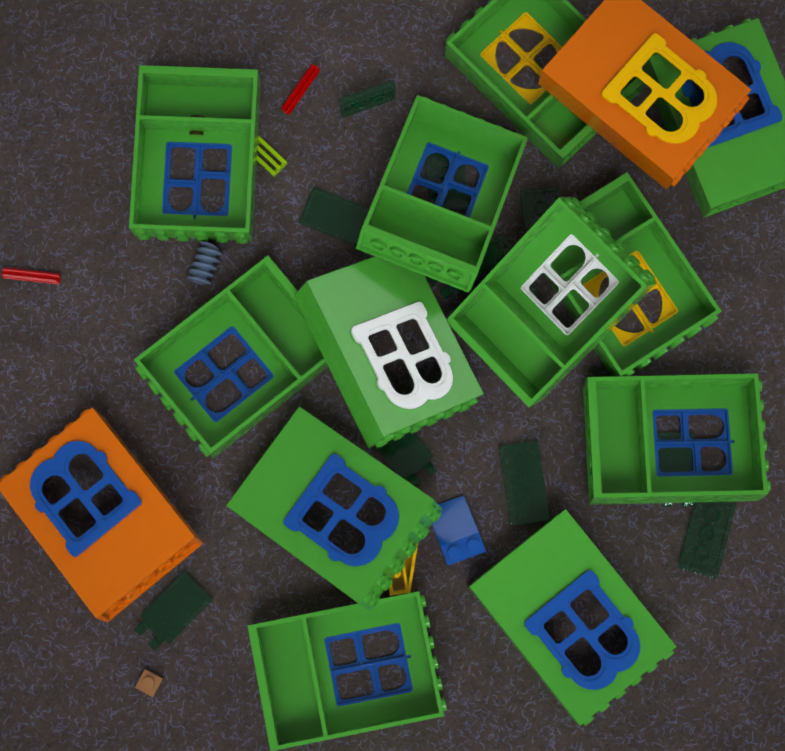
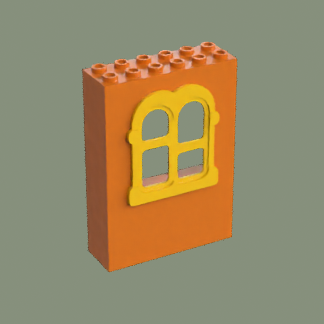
[538,0,752,190]

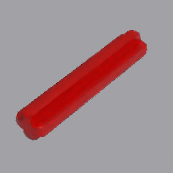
[281,64,320,115]
[2,267,61,285]

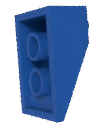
[432,495,486,566]

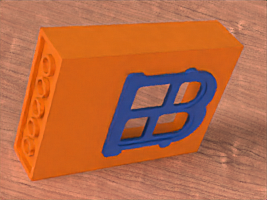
[0,407,204,623]

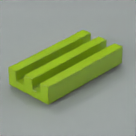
[257,136,287,177]

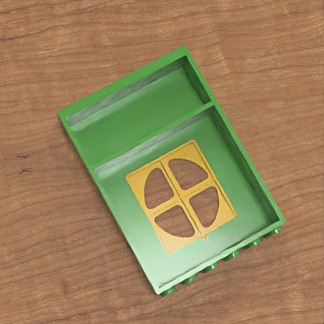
[445,0,645,169]
[543,172,722,377]

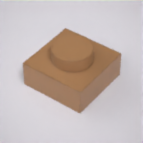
[135,669,164,697]

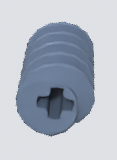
[186,241,223,285]

